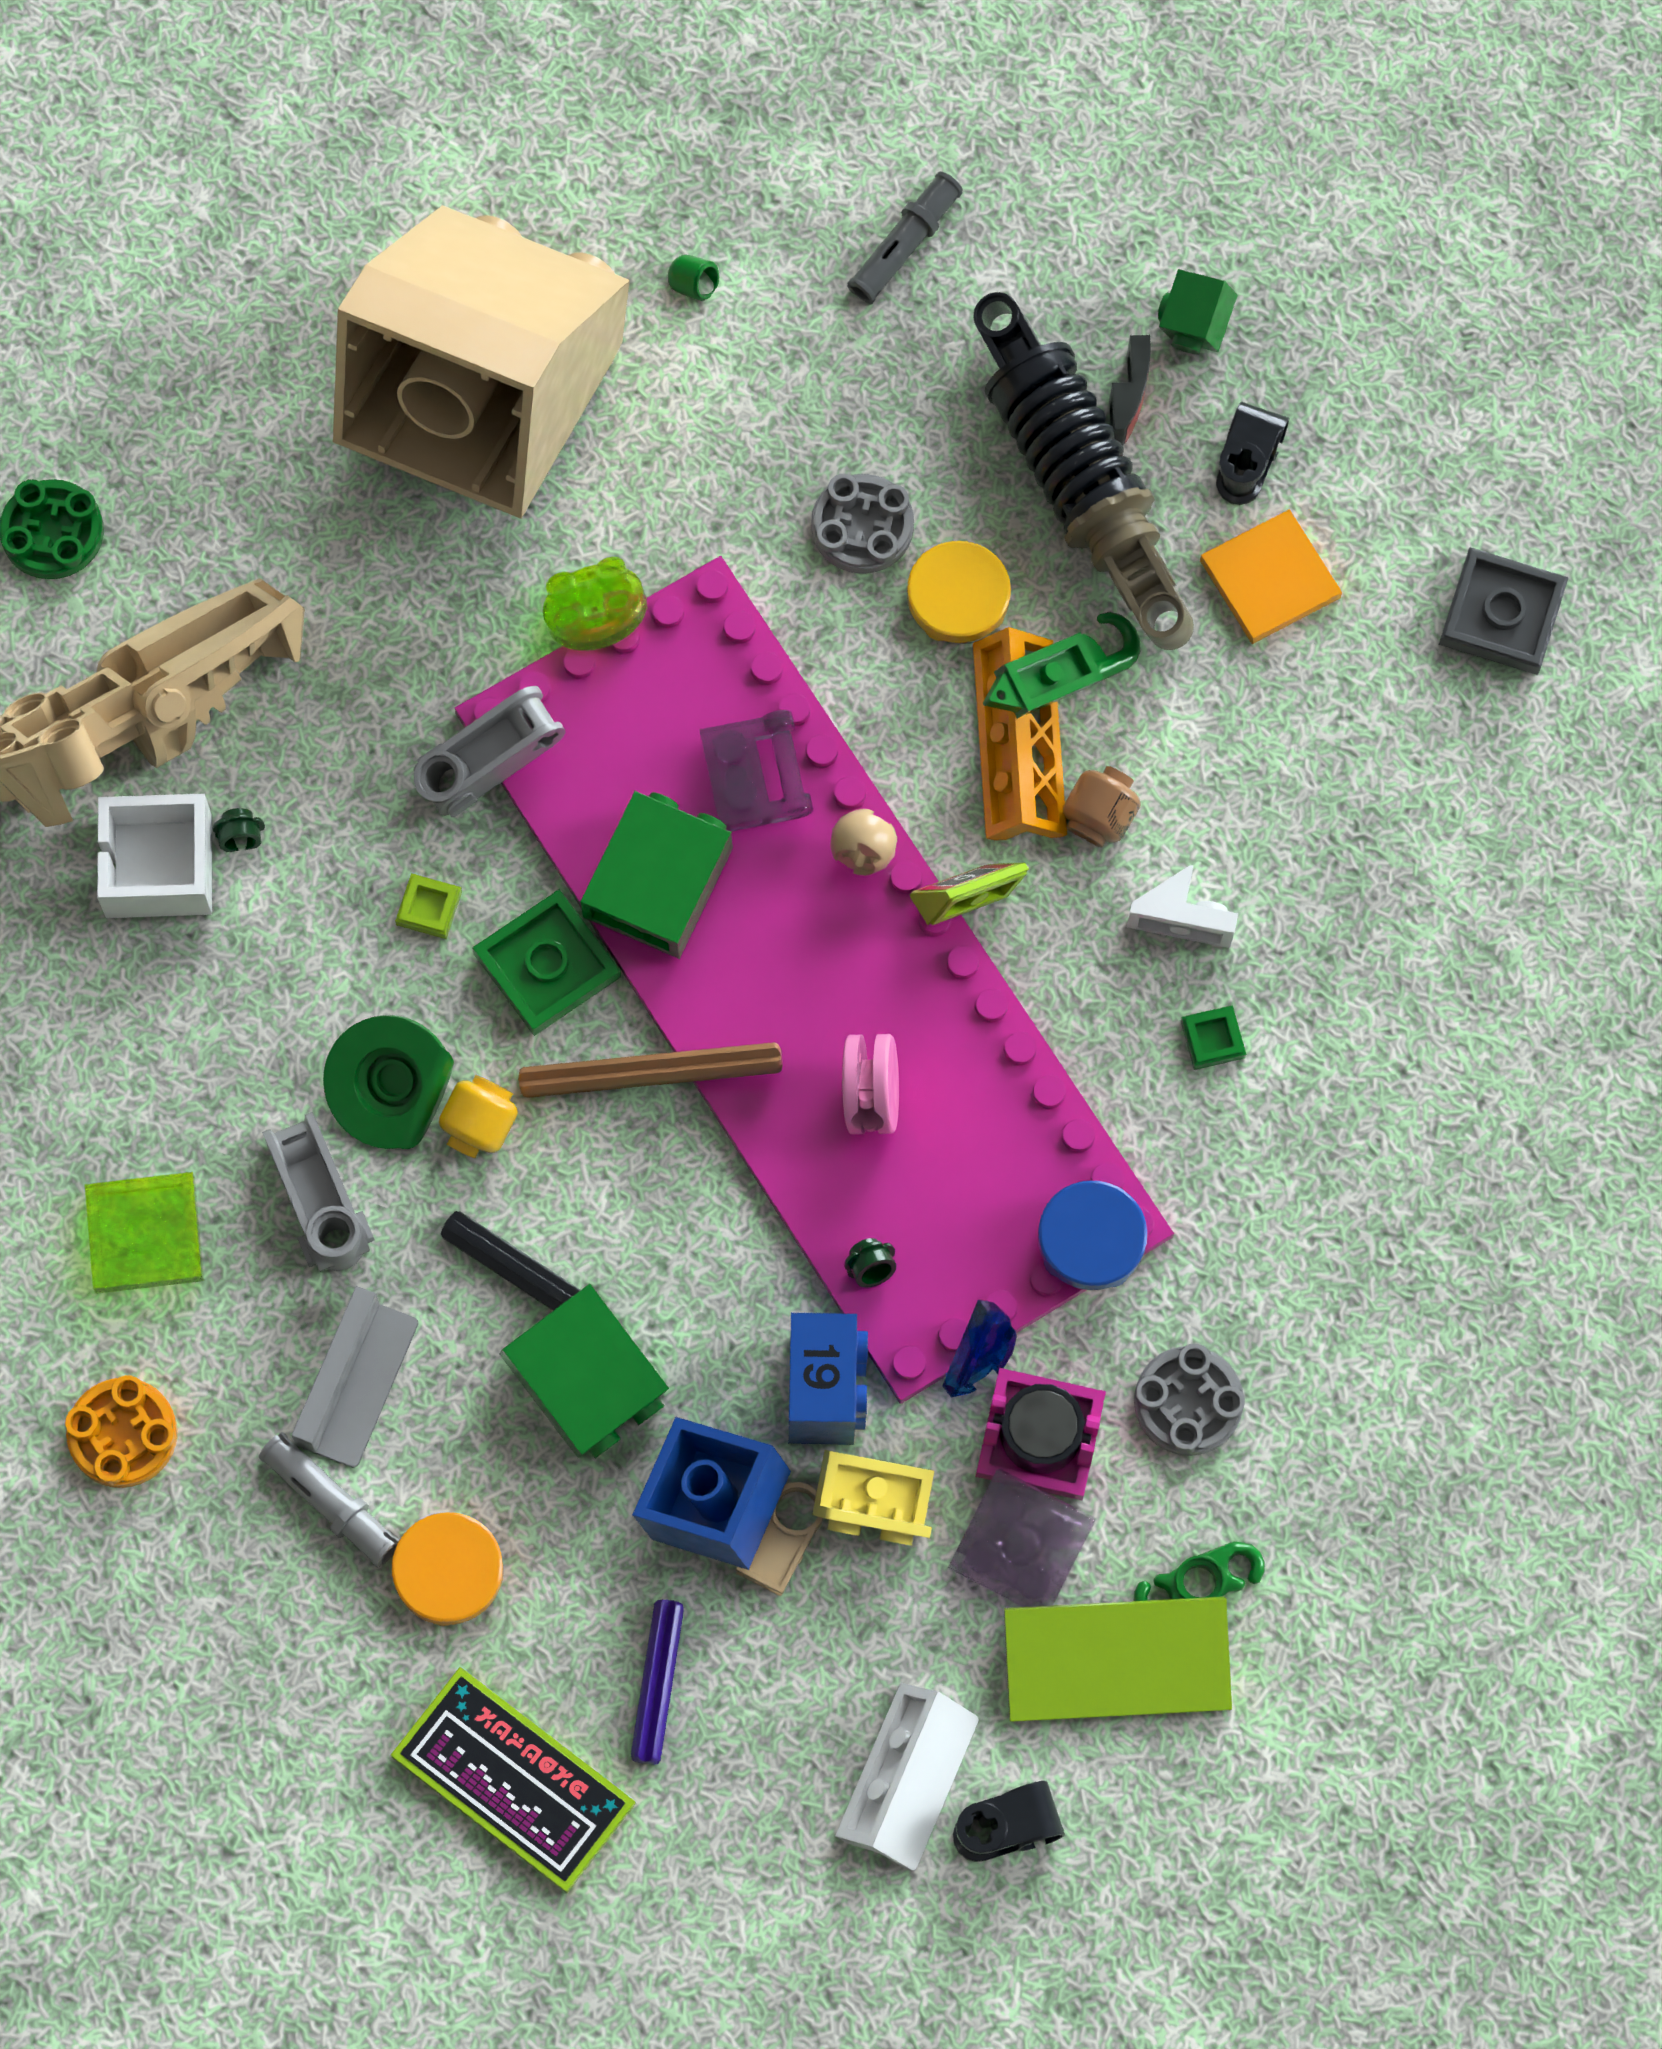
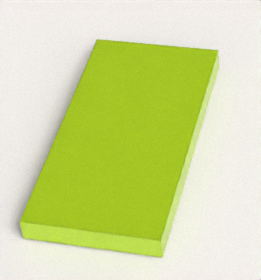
[1004,1597,1232,1722]

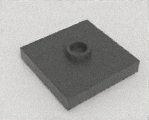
[1438,547,1569,675]

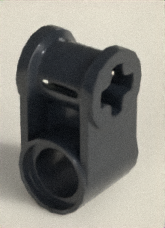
[1216,401,1290,505]
[953,1781,1065,1862]

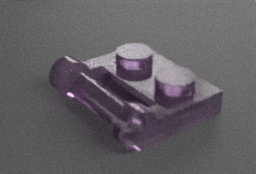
[700,710,814,832]

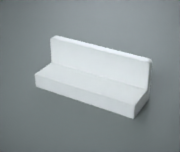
[835,1683,978,1870]

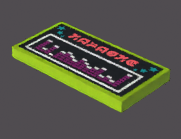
[391,1667,636,1893]

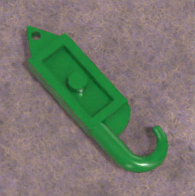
[983,612,1140,719]

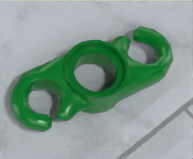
[1134,1541,1265,1601]

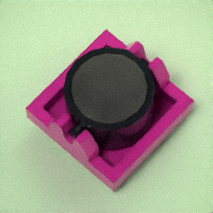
[975,1368,1106,1501]

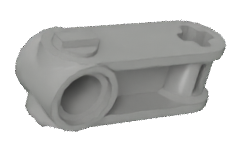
[414,686,566,817]
[262,1112,375,1272]

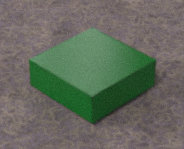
[1180,1005,1247,1070]

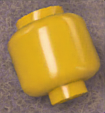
[439,1075,518,1158]

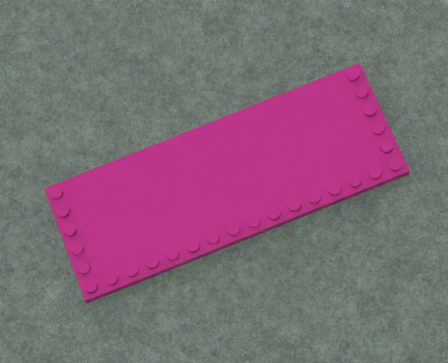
[455,556,1174,1404]

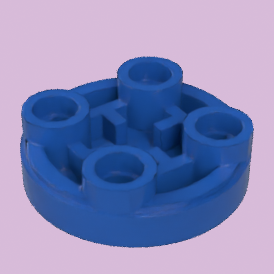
[1038,1181,1147,1290]

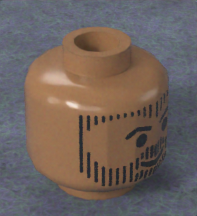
[1062,766,1141,848]

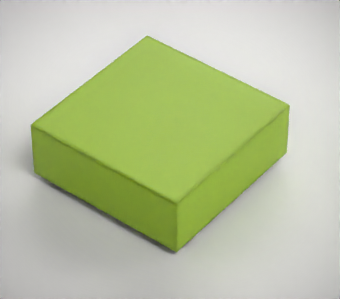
[395,873,462,939]

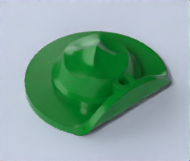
[323,1015,454,1149]

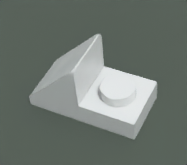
[1127,865,1238,948]

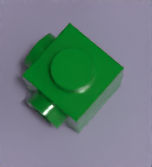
[1158,269,1238,355]

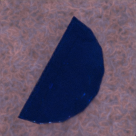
[942,1300,1017,1398]

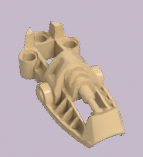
[0,578,305,827]

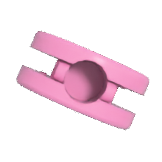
[842,1034,899,1135]

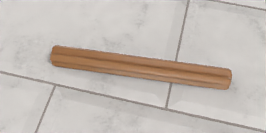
[518,1042,783,1098]

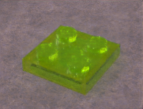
[85,1172,204,1294]

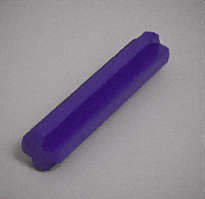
[631,1599,684,1765]

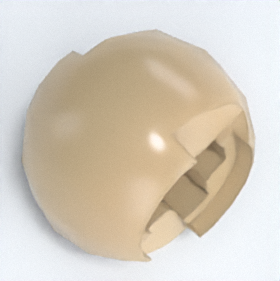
[830,809,897,876]

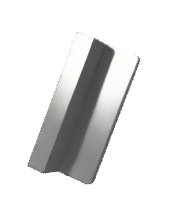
[291,1286,418,1468]

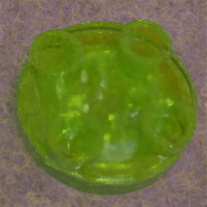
[543,556,647,651]

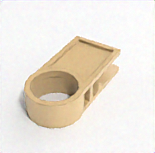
[736,1482,823,1596]

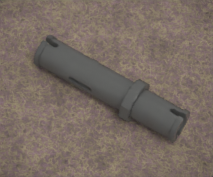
[847,171,963,305]

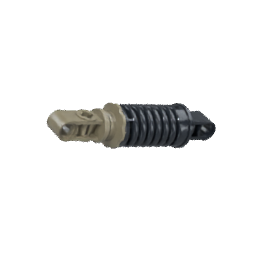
[973,292,1194,650]

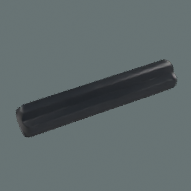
[441,1211,580,1311]

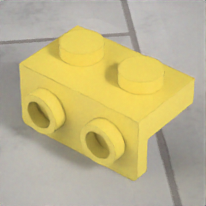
[812,1450,934,1546]

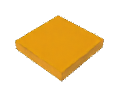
[1200,509,1342,644]

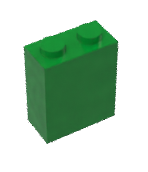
[580,791,733,959]
[499,1284,669,1459]

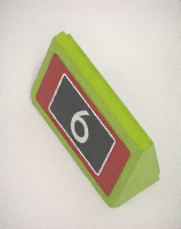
[910,863,1029,925]

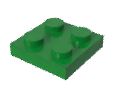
[472,889,621,1036]

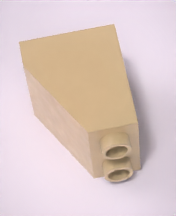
[333,205,630,519]

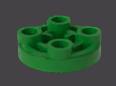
[0,479,104,579]

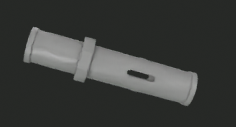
[259,1432,400,1568]

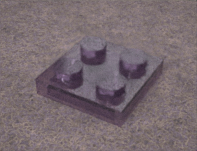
[948,1468,1097,1607]

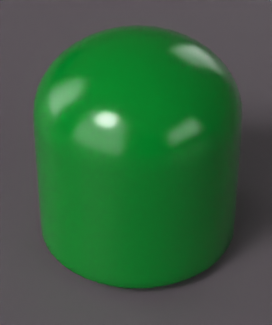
[668,254,719,301]

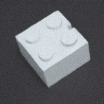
[97,793,212,918]

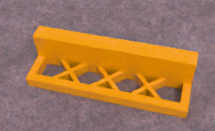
[973,627,1067,841]

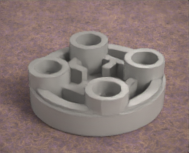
[811,474,914,574]
[1134,1344,1245,1456]

